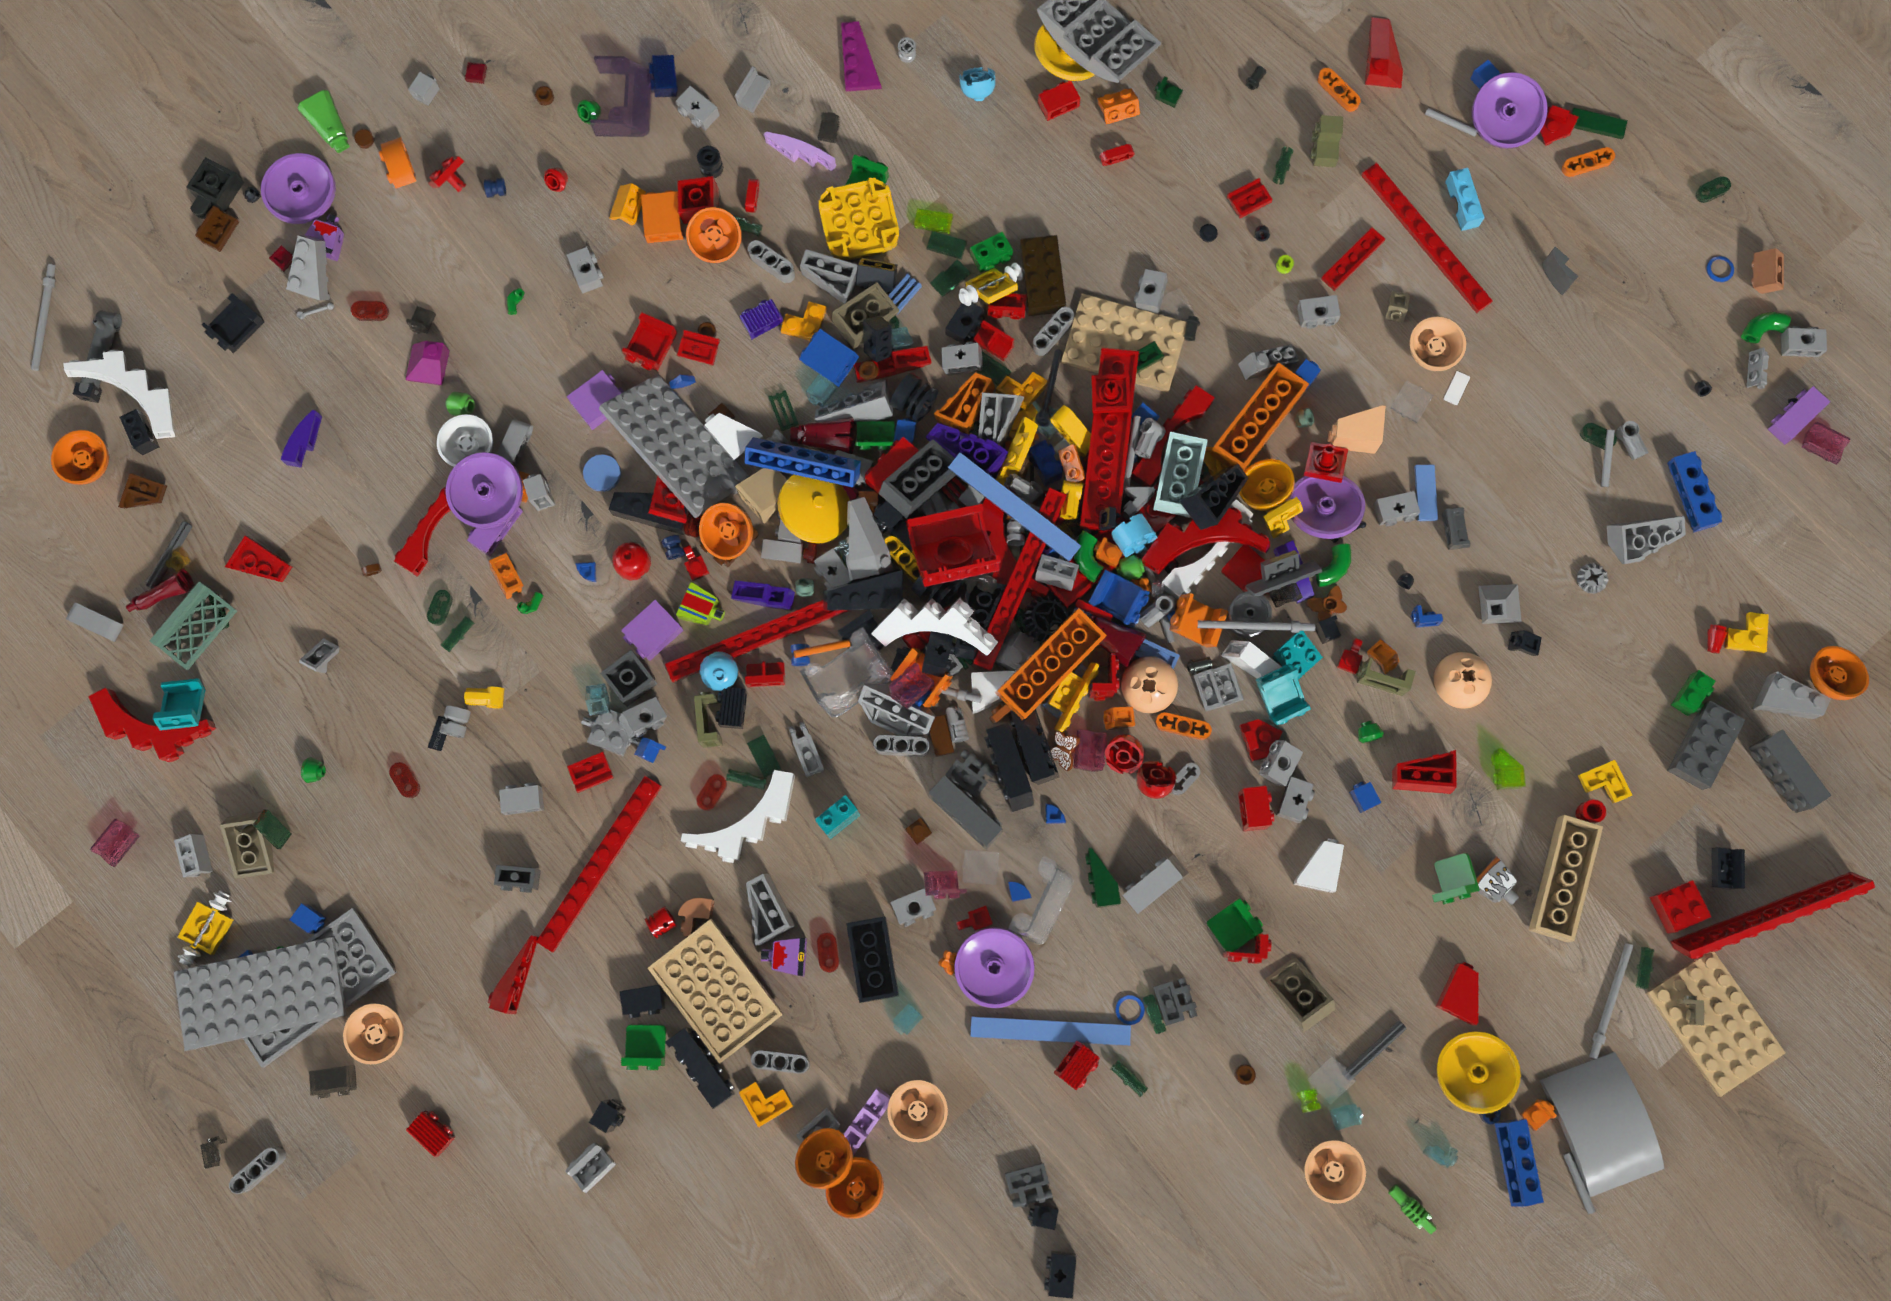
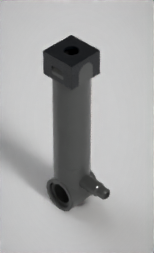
[73,310,122,403]

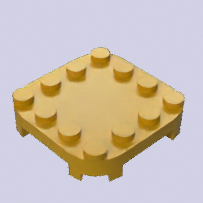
[819,178,899,260]

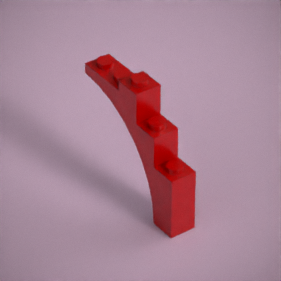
[982,498,1049,599]
[1142,507,1270,575]
[88,687,217,762]

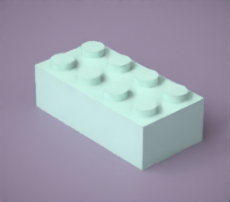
[1153,432,1207,517]

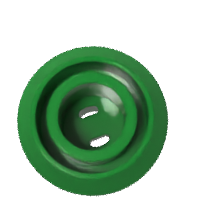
[577,100,601,124]
[1358,720,1384,744]
[301,757,326,783]

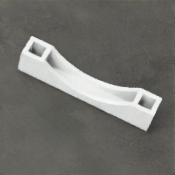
[1160,499,1253,600]

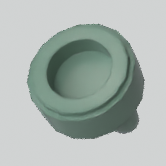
[1295,408,1314,428]
[795,578,814,597]

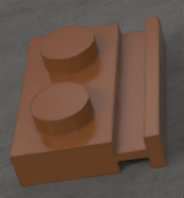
[989,703,1012,724]

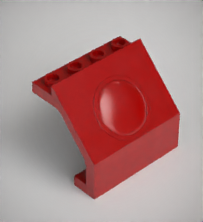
[906,504,1001,587]

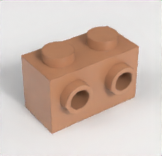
[1751,248,1784,294]

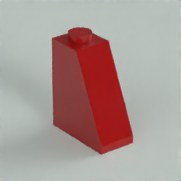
[1435,962,1479,1025]

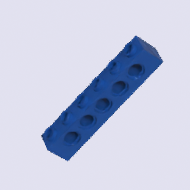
[745,437,861,487]

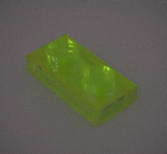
[914,208,953,234]

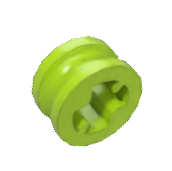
[1276,255,1294,274]

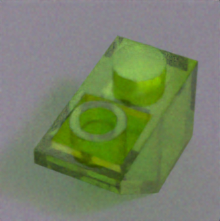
[1491,748,1526,790]

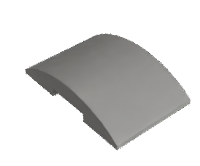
[1037,0,1161,83]
[1540,1052,1665,1197]

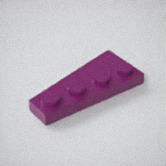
[841,21,882,92]

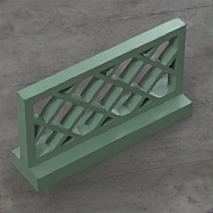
[149,582,237,670]

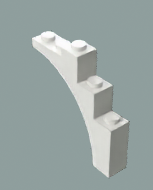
[63,350,176,439]
[871,598,998,656]
[681,770,795,863]

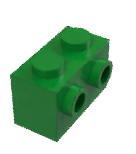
[970,231,1013,273]
[1671,670,1716,716]

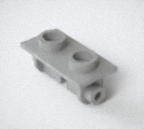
[1747,347,1769,389]

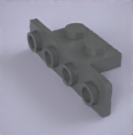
[1246,550,1322,596]

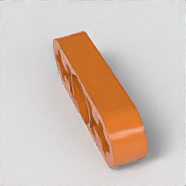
[1317,68,1361,112]
[1562,147,1615,177]
[1155,712,1212,740]

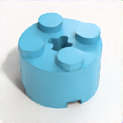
[1111,514,1157,557]

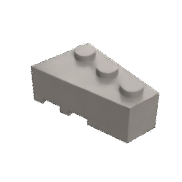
[286,235,330,301]
[800,249,858,304]
[978,393,1024,448]
[1752,672,1831,719]
[1123,855,1189,914]
[746,874,795,945]

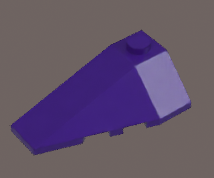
[926,423,1008,478]

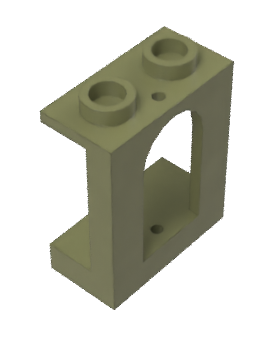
[1356,657,1416,696]
[694,692,722,748]

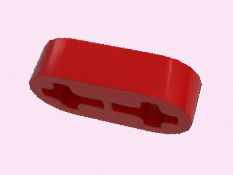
[1099,144,1135,166]
[745,178,760,213]

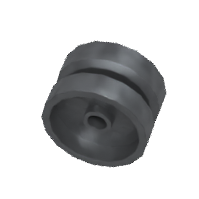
[1226,591,1272,638]

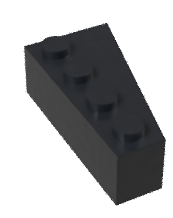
[984,723,1034,812]

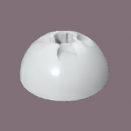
[437,414,493,467]

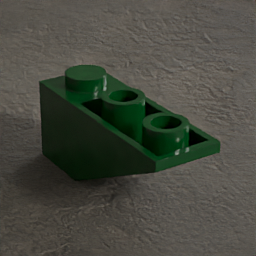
[1085,848,1121,908]

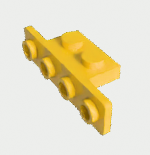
[996,417,1038,486]
[1047,662,1099,732]

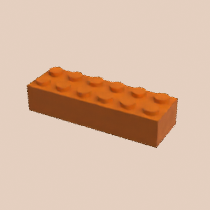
[1210,362,1309,471]
[995,608,1107,720]

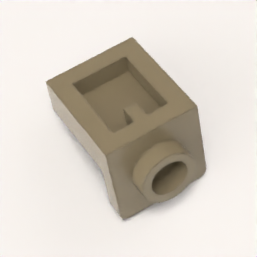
[1385,291,1410,323]
[1677,995,1704,1025]

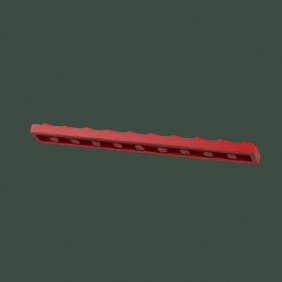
[1361,163,1493,313]
[973,488,1067,671]
[665,600,850,682]
[536,776,662,953]

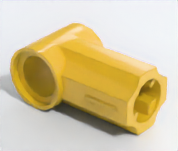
[1060,480,1083,520]
[464,687,505,708]

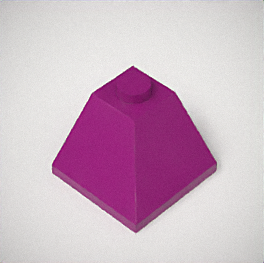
[405,341,450,385]

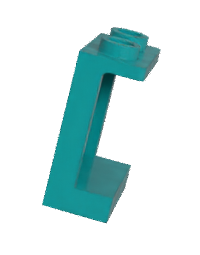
[1255,663,1311,725]
[153,678,206,730]
[815,795,860,840]

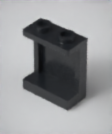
[201,293,264,354]

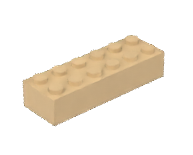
[1529,815,1603,942]

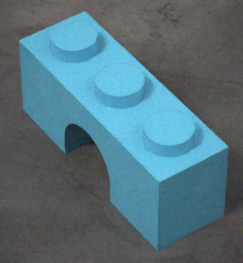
[1445,168,1485,231]

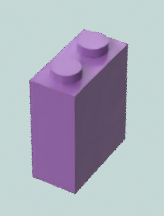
[567,370,624,430]
[621,600,684,661]

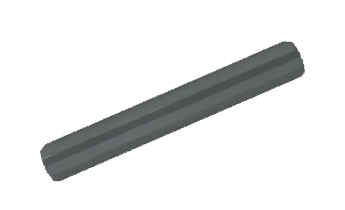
[146,521,192,588]
[1342,1021,1406,1080]

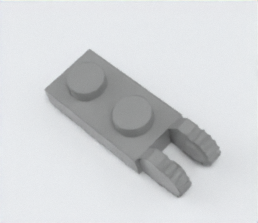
[788,721,825,778]

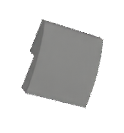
[1193,663,1244,712]

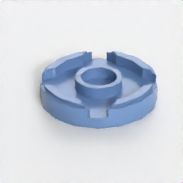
[583,454,621,492]

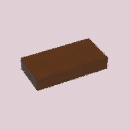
[930,715,954,757]

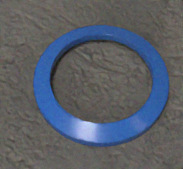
[1706,256,1734,282]
[1115,995,1145,1025]

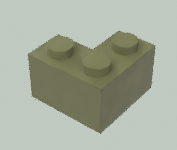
[1311,115,1343,167]

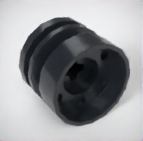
[890,372,939,423]
[912,575,963,608]

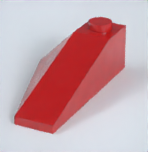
[1365,17,1403,88]
[488,935,539,1014]

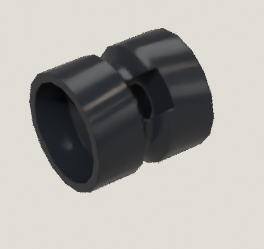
[697,146,724,178]

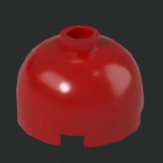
[612,542,651,581]
[1105,734,1144,774]
[1136,761,1177,799]

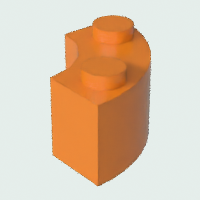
[379,137,416,188]

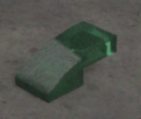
[930,259,971,297]

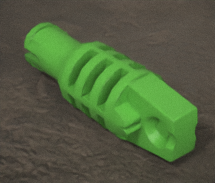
[1388,1184,1437,1234]

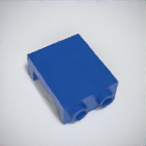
[799,329,859,387]
[1088,570,1150,626]

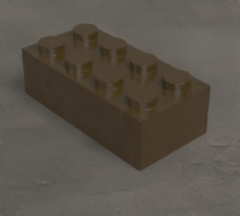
[1020,235,1066,316]

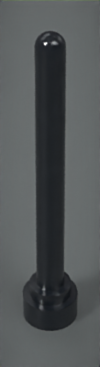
[1035,349,1062,427]

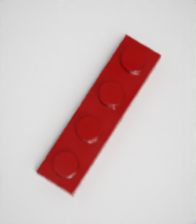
[1321,227,1386,291]

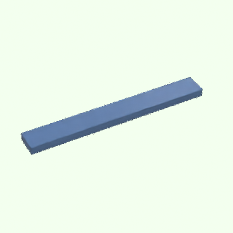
[948,453,1081,561]
[970,1017,1131,1046]

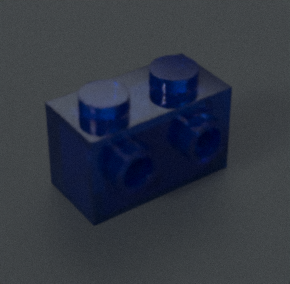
[648,55,677,97]
[1028,440,1063,486]

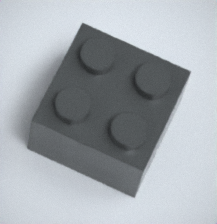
[600,650,658,707]

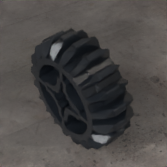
[1022,596,1072,646]

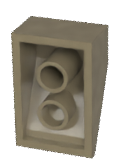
[832,283,899,349]
[220,811,274,879]
[1264,957,1335,1032]

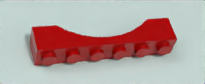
[1131,385,1215,487]
[394,487,451,577]

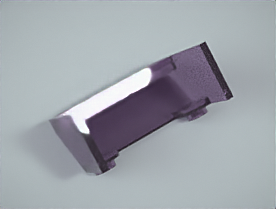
[590,56,653,137]

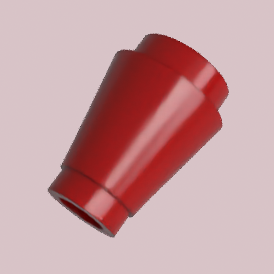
[1707,624,1728,654]

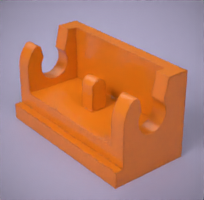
[489,553,523,599]

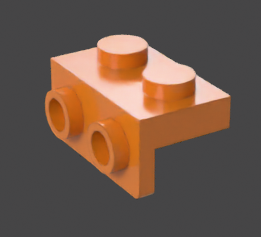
[1097,88,1140,124]
[1058,444,1086,486]

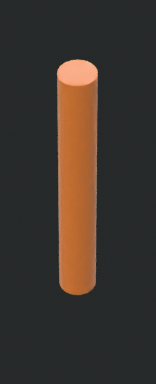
[793,639,850,658]

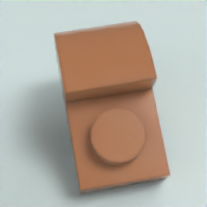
[678,898,714,937]

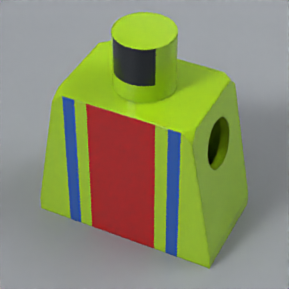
[676,582,725,625]

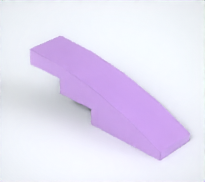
[764,132,836,172]
[844,1087,891,1156]

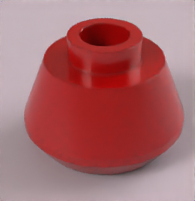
[544,168,568,192]

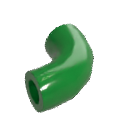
[1741,311,1791,343]
[1074,530,1104,583]
[1316,544,1351,587]

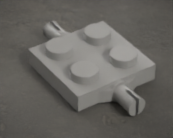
[581,707,641,757]

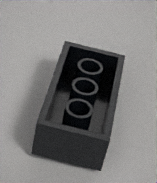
[846,916,899,1003]

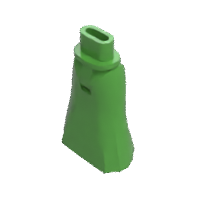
[297,90,349,153]

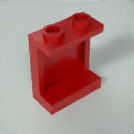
[622,312,677,371]

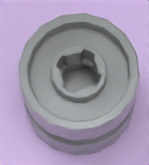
[439,706,471,738]

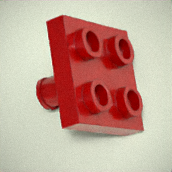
[428,156,466,192]
[1091,374,1131,413]
[1304,442,1348,483]

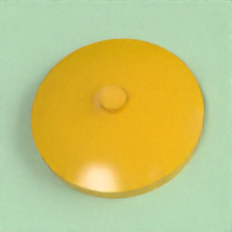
[1034,24,1095,81]
[777,475,849,543]
[1437,1032,1521,1114]

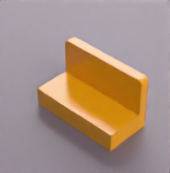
[609,183,646,225]

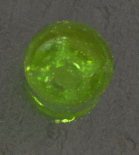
[1297,1088,1322,1113]

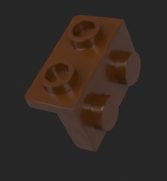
[195,206,239,252]

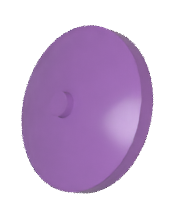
[1472,73,1547,149]
[261,153,336,224]
[446,452,523,529]
[1290,476,1365,539]
[955,927,1034,1008]

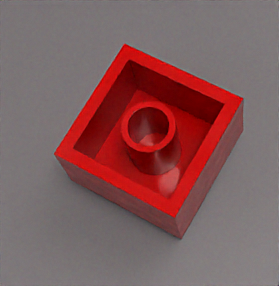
[677,176,719,224]
[1238,786,1275,832]
[1649,880,1711,934]

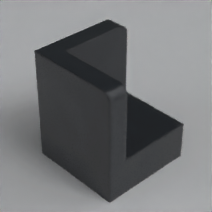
[1315,615,1341,644]

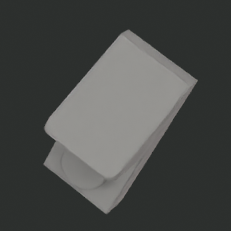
[1122,487,1155,521]
[299,638,340,673]

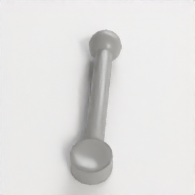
[297,303,334,320]

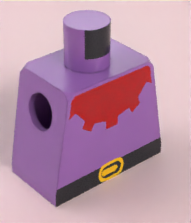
[305,214,344,261]
[761,938,807,977]

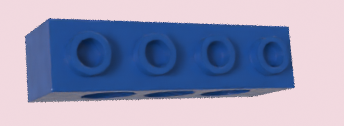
[1667,451,1722,532]
[1495,1119,1544,1207]

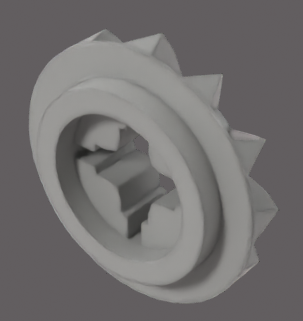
[1577,563,1609,593]

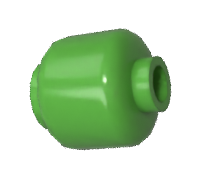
[445,392,475,416]
[1116,555,1145,581]

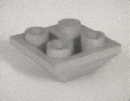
[1479,584,1522,624]

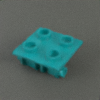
[1272,631,1323,680]

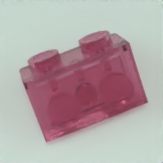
[1802,422,1850,465]
[889,662,934,709]
[1073,729,1107,772]
[90,818,140,867]
[924,871,967,899]

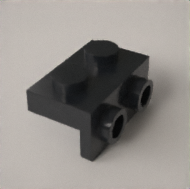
[1712,847,1745,889]

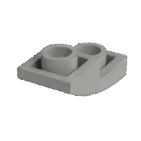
[760,539,803,563]

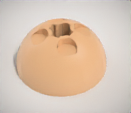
[1409,317,1466,371]
[1434,652,1492,709]
[1121,656,1178,713]
[343,1004,404,1064]
[887,1080,948,1142]
[1304,1140,1366,1204]

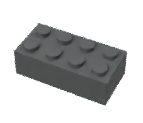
[879,439,956,518]
[1667,701,1745,790]
[1749,729,1832,813]
[928,775,1003,850]

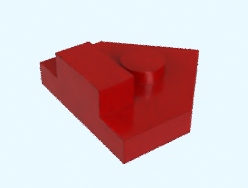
[1540,105,1578,146]
[1239,719,1283,762]

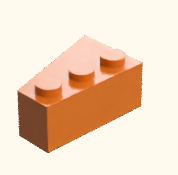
[934,372,995,435]

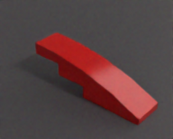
[853,346,932,383]

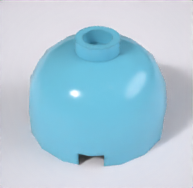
[959,67,996,101]
[700,652,738,691]

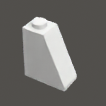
[704,413,763,460]
[1221,640,1281,679]
[971,671,1015,714]
[1293,839,1344,893]

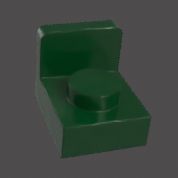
[1154,76,1183,108]

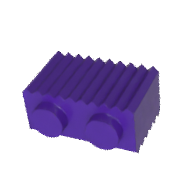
[739,299,783,340]

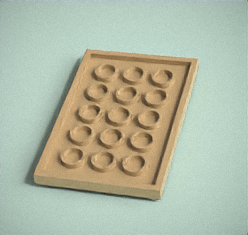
[1061,294,1187,393]
[648,919,784,1064]
[1646,952,1785,1097]

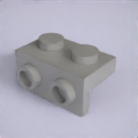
[565,1142,616,1193]

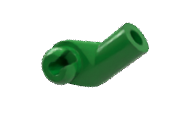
[507,288,525,315]
[517,592,544,614]

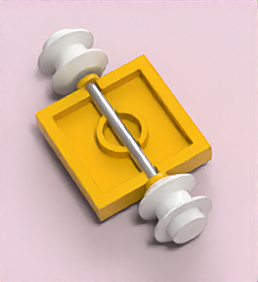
[959,263,1024,306]
[178,890,233,967]

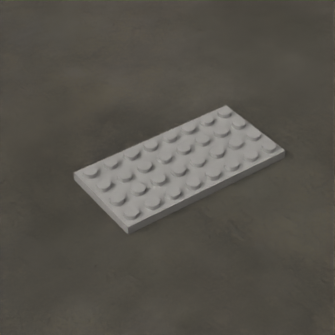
[599,374,750,518]
[243,908,397,1068]
[174,937,347,1051]

